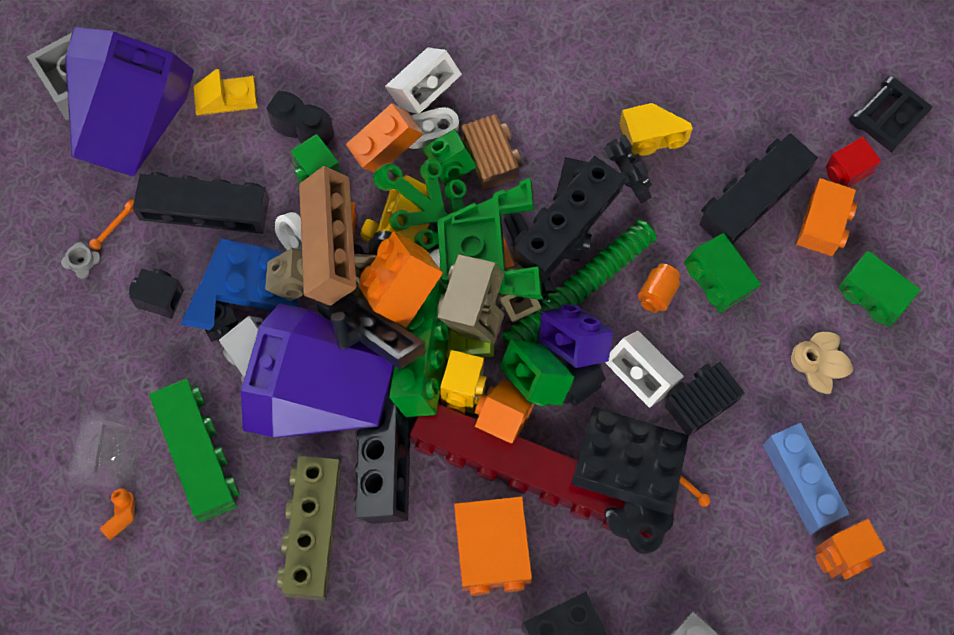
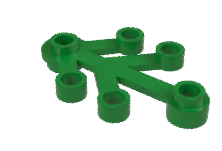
[374,160,466,250]

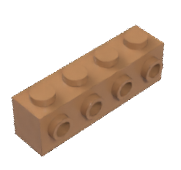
[299,166,356,306]

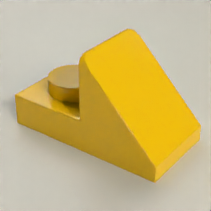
[193,69,258,115]

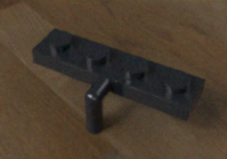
[316,292,426,369]

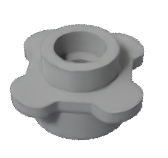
[61,242,101,279]

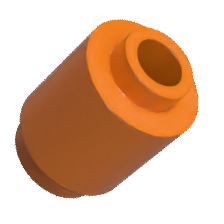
[638,263,681,313]

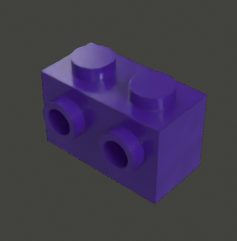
[538,304,613,368]

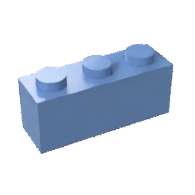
[763,423,849,535]

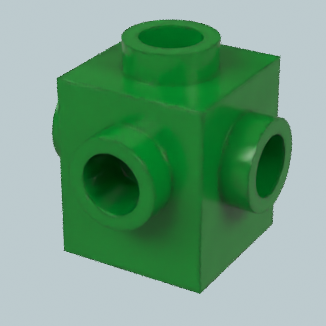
[422,129,477,185]

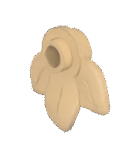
[791,332,853,394]

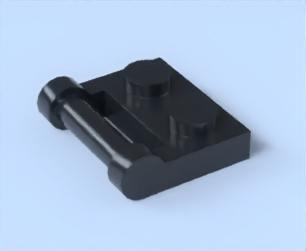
[849,76,933,152]

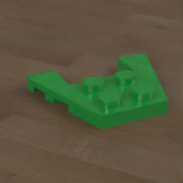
[437,178,543,300]

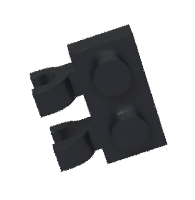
[603,135,652,204]

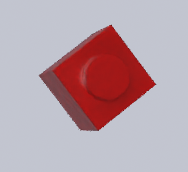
[825,137,882,187]

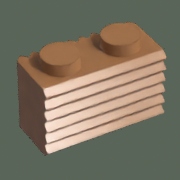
[462,114,522,190]

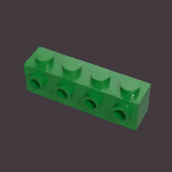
[389,281,450,417]
[149,379,240,523]

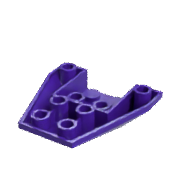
[65,27,194,177]
[241,304,395,438]

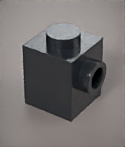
[129,268,184,319]

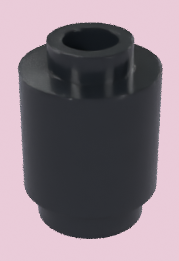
[564,364,606,406]

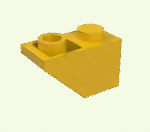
[619,103,693,156]

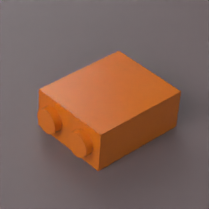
[454,497,532,596]

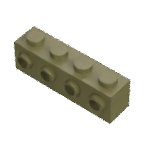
[277,456,341,601]

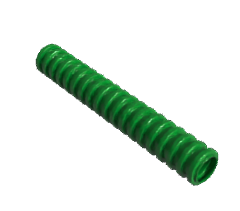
[502,219,657,347]

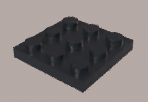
[571,407,689,515]

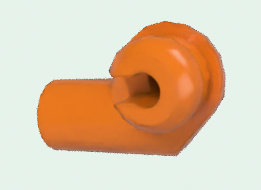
[100,488,135,540]

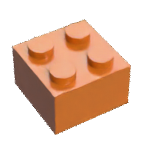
[358,231,443,328]

